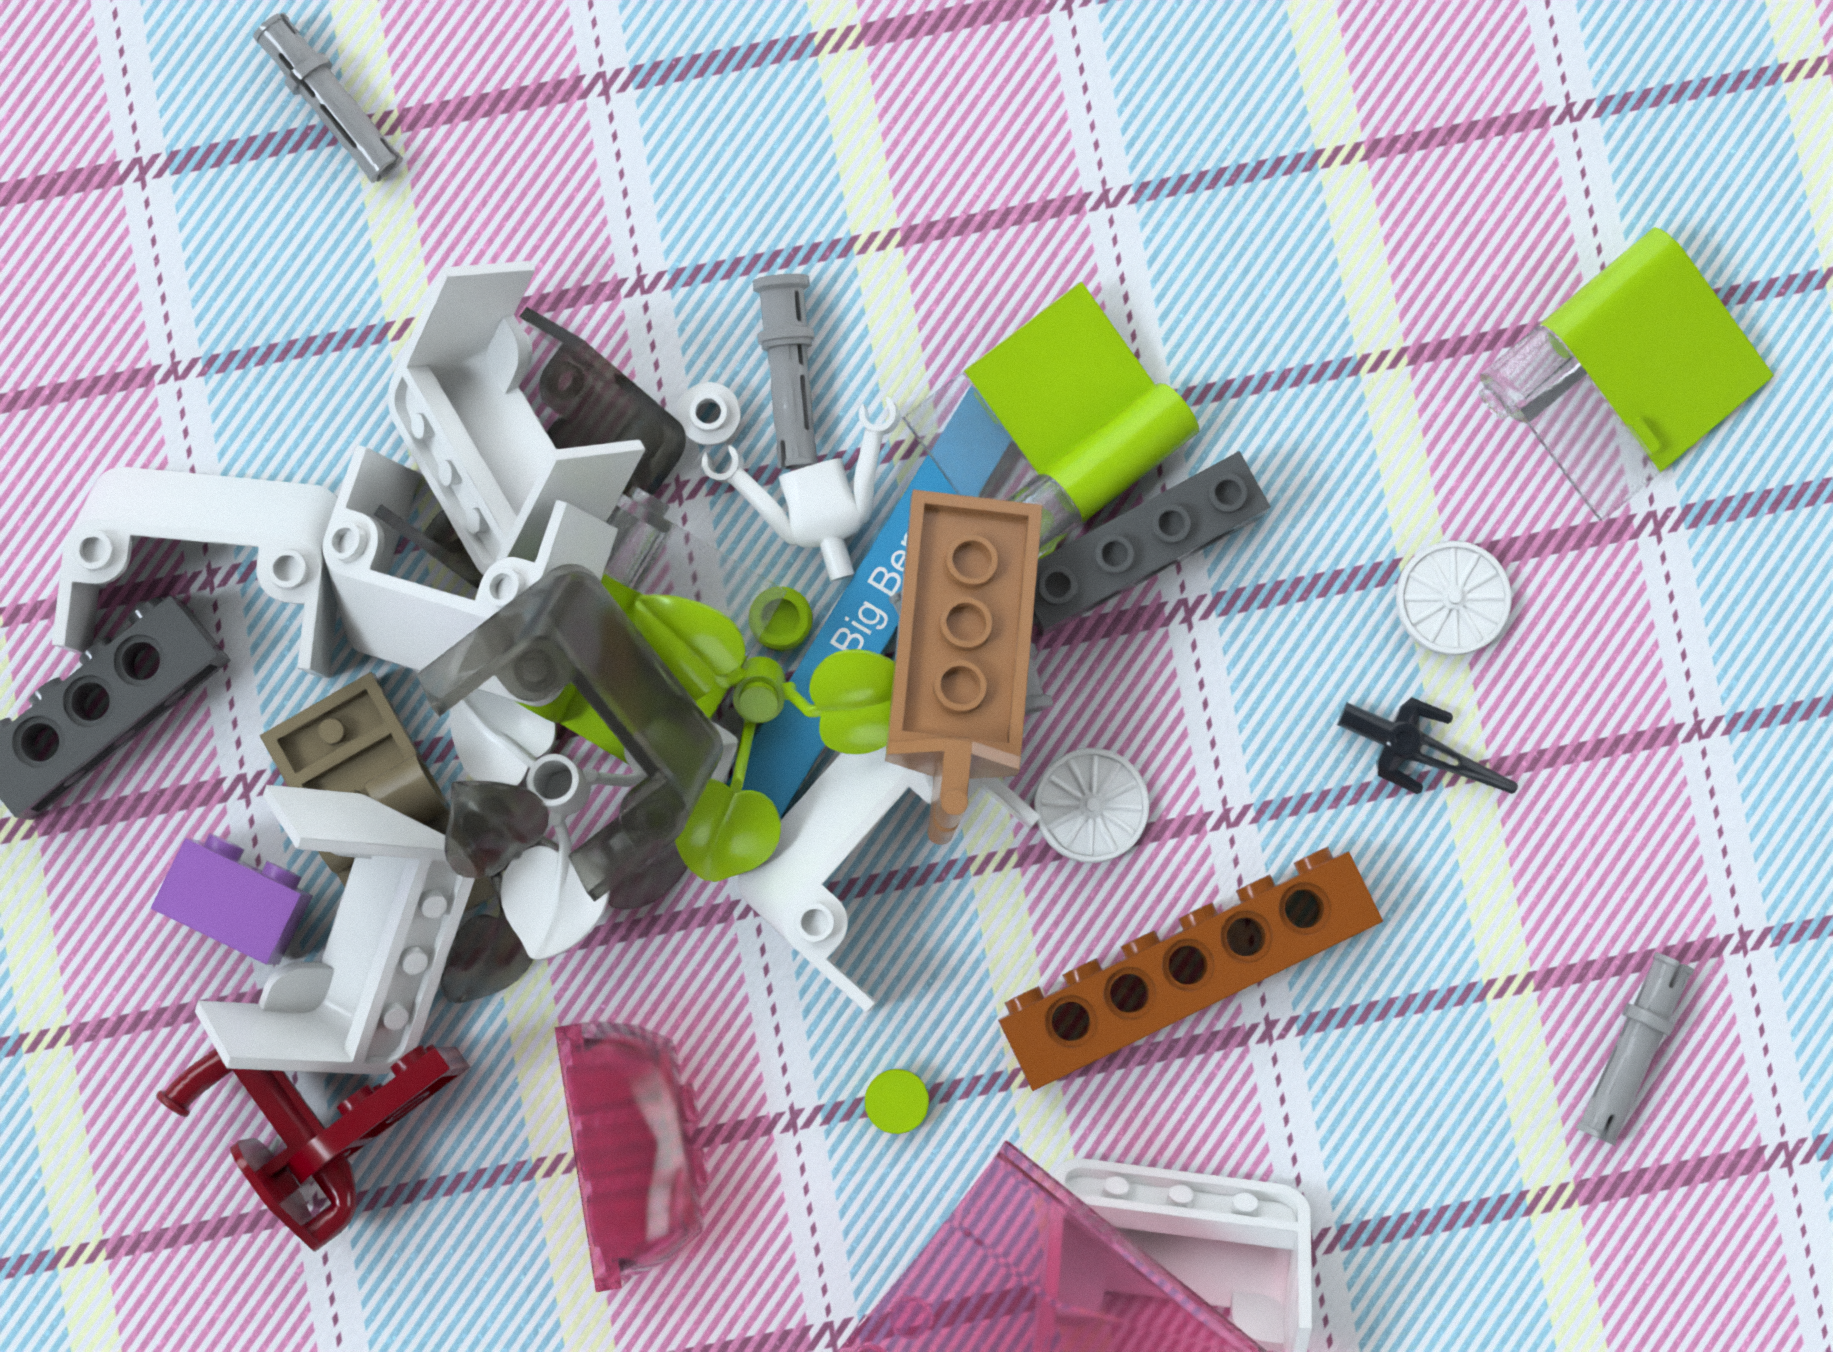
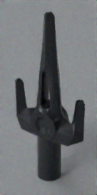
[1337,697,1518,794]

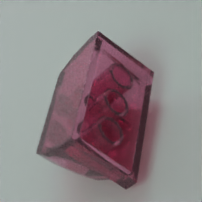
[554,1021,709,1292]

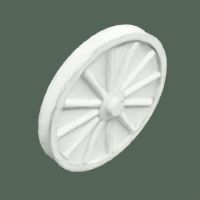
[1395,541,1512,656]
[1034,748,1150,863]

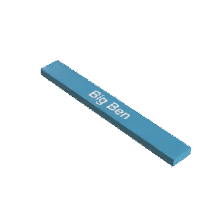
[726,386,1011,818]

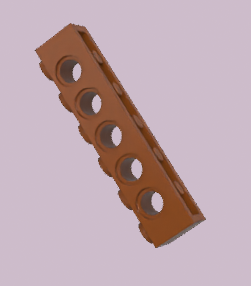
[998,846,1384,1091]

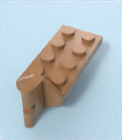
[885,489,1043,845]

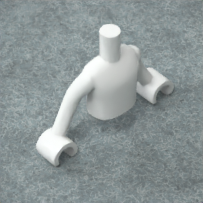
[702,396,900,582]

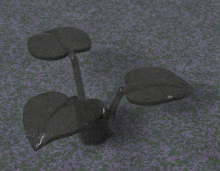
[440,781,688,1003]

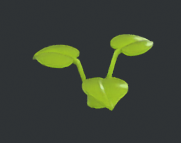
[634,594,894,882]

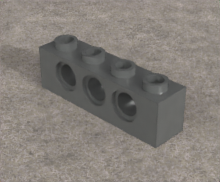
[1033,451,1271,637]
[0,595,231,820]

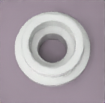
[677,382,741,446]

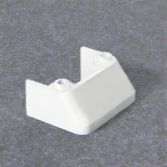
[388,261,645,575]
[323,444,618,707]
[52,467,338,678]
[738,746,1041,1013]
[195,785,475,1075]
[1033,1158,1312,1352]

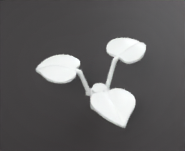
[450,687,739,960]

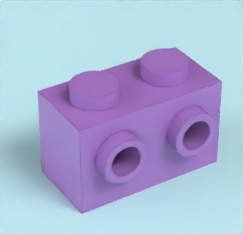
[150,833,313,965]

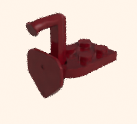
[156,1044,471,1252]

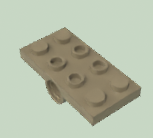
[259,672,499,915]

